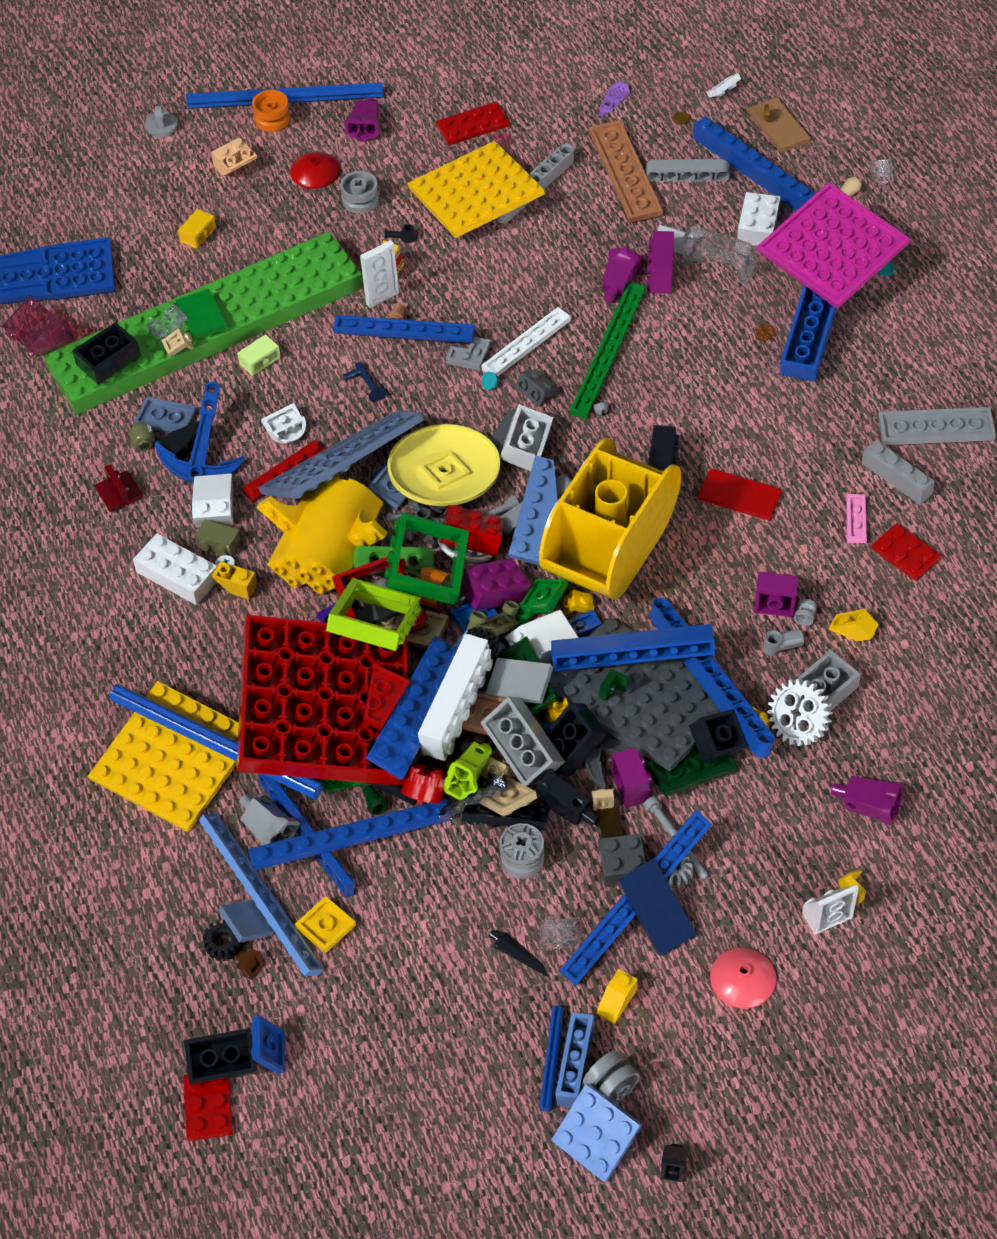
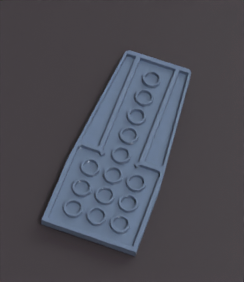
[258,411,424,500]

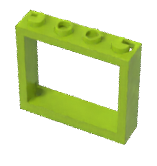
[326,578,421,651]

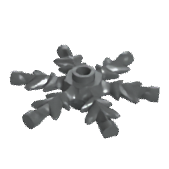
[387,500,447,549]

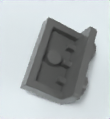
[515,369,560,406]

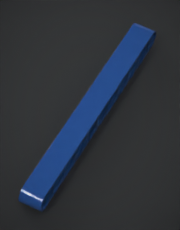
[649,597,775,758]

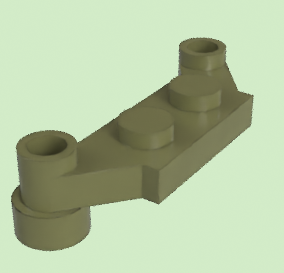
[466,600,520,636]

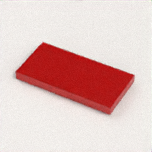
[698,468,782,521]

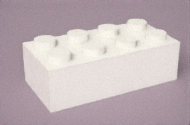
[133,533,217,605]

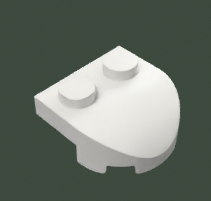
[261,403,306,444]

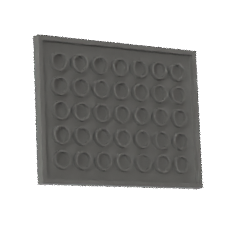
[550,617,721,771]

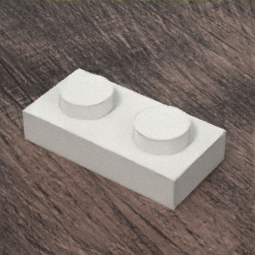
[706,73,741,98]

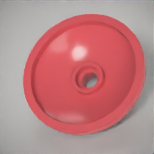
[710,948,776,1009]

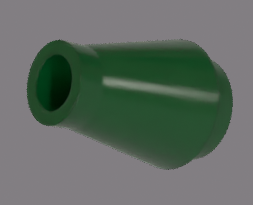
[362,785,387,815]

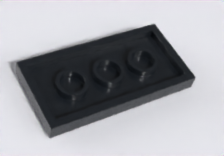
[461,799,550,831]

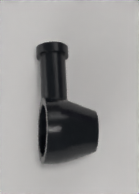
[385,224,417,243]

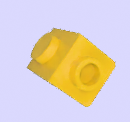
[562,589,595,616]

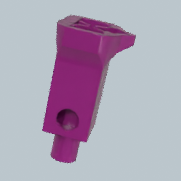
[345,97,379,142]
[602,246,643,302]
[831,776,903,825]

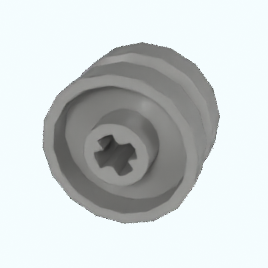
[340,171,379,214]
[582,1050,640,1104]

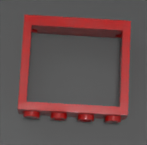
[332,556,428,634]

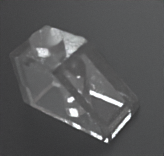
[868,159,893,185]

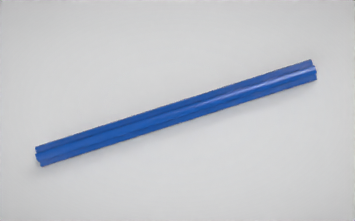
[186,82,383,109]
[109,684,324,800]

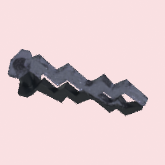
[438,770,506,821]

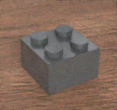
[598,834,646,887]

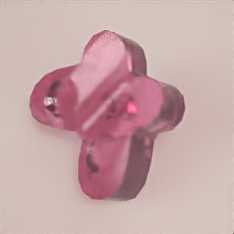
[493,132,511,148]

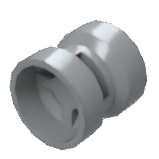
[794,599,817,626]

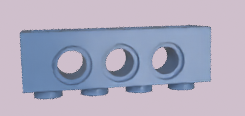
[555,1012,595,1108]

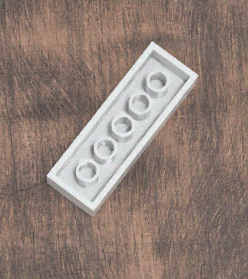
[418,633,493,761]

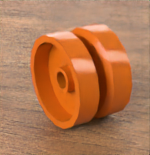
[252,90,290,132]

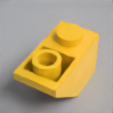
[212,561,258,600]

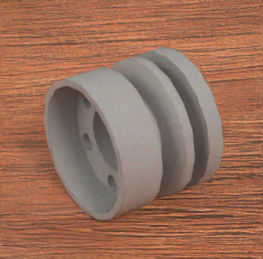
[500,823,544,879]

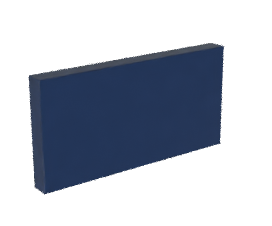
[617,859,696,956]

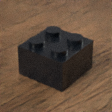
[689,709,749,764]

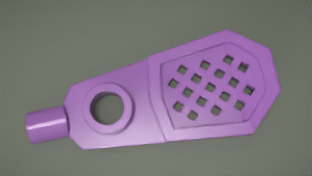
[598,81,630,117]

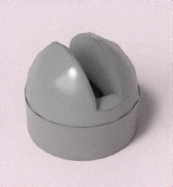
[593,401,609,416]

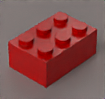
[440,505,504,557]

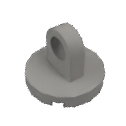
[145,105,178,138]

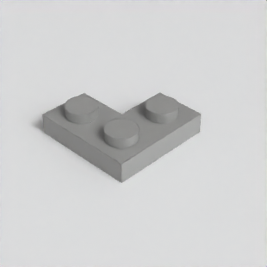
[445,337,491,371]

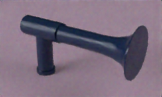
[342,362,386,402]

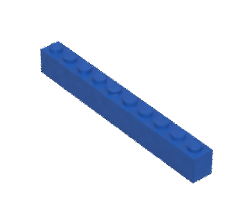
[693,116,816,211]

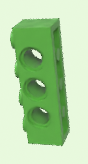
[353,546,434,578]

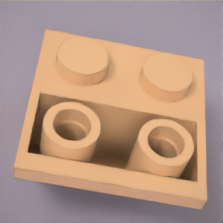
[211,138,258,176]

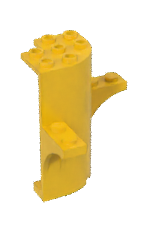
[257,476,387,594]

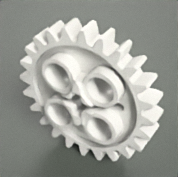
[767,679,833,746]

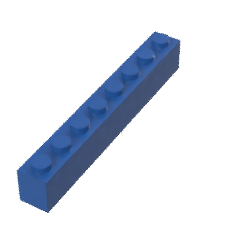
[551,624,715,671]

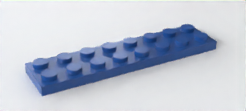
[366,636,458,780]

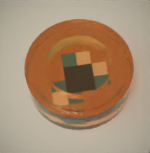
[755,325,774,341]

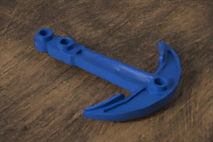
[155,382,245,483]

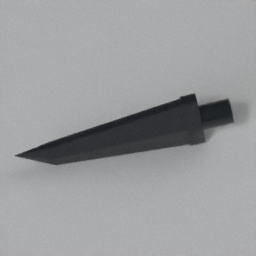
[488,930,549,978]

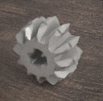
[666,856,693,889]

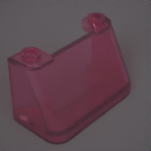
[2,295,79,357]

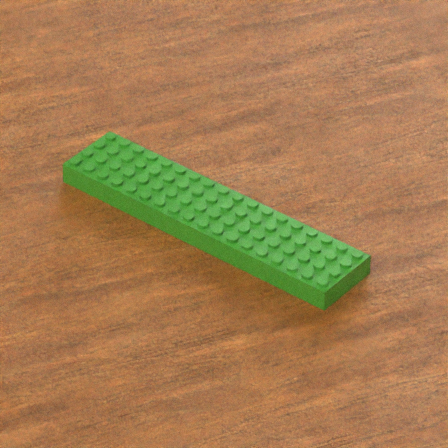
[43,231,364,415]

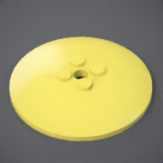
[388,424,500,506]

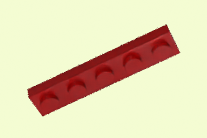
[241,440,325,503]

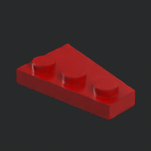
[363,663,410,730]

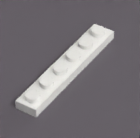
[481,307,571,376]

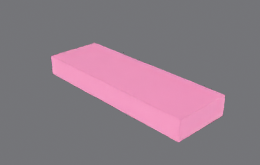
[846,494,867,543]

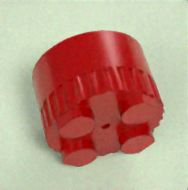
[401,763,446,805]

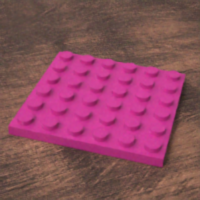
[757,182,910,309]

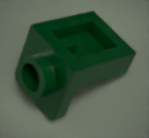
[598,669,629,701]

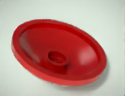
[290,152,340,189]

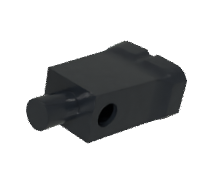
[533,768,599,827]

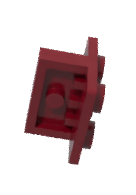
[94,464,143,512]

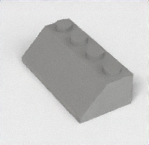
[480,697,565,787]

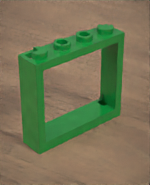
[384,513,469,605]

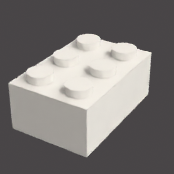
[737,192,780,245]
[500,404,553,471]

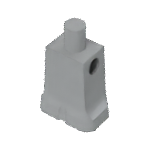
[239,794,300,845]

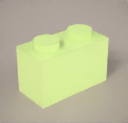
[237,335,281,376]

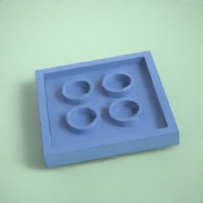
[551,1083,643,1182]

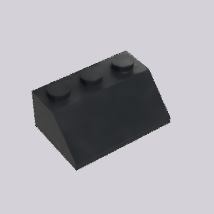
[184,1028,257,1085]

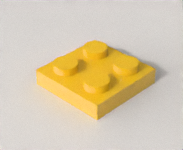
[295,896,356,954]

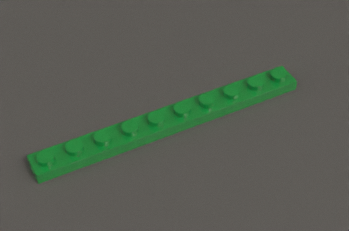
[570,282,645,419]

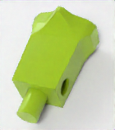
[443,742,492,800]

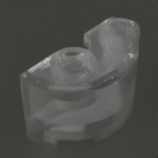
[146,304,187,341]
[539,916,582,951]

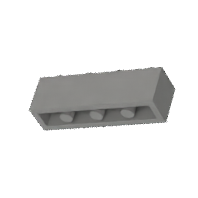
[862,440,935,505]

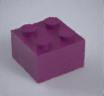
[754,572,798,617]
[612,747,652,808]

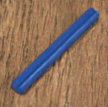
[539,1006,564,1111]

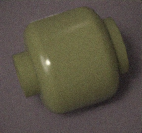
[129,422,155,451]

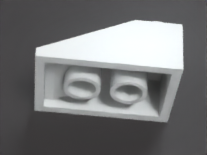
[192,474,233,528]
[505,610,579,664]
[802,885,859,934]

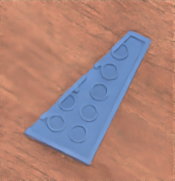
[508,455,558,566]

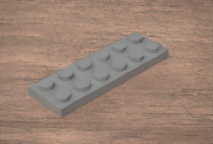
[878,407,996,445]

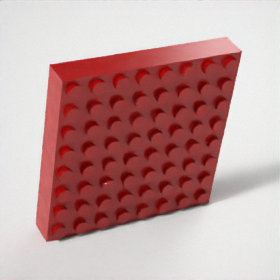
[236,615,407,786]

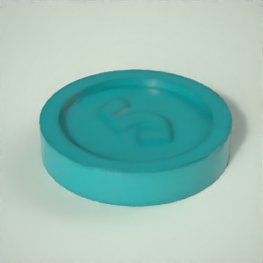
[878,262,894,276]
[481,371,498,390]

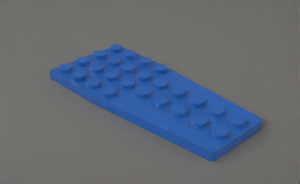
[0,237,115,303]

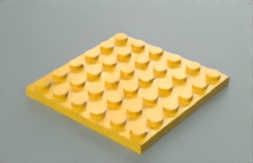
[407,141,545,238]
[88,681,239,832]

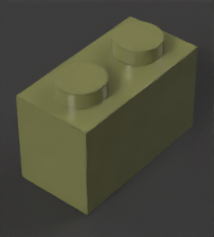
[195,519,241,557]

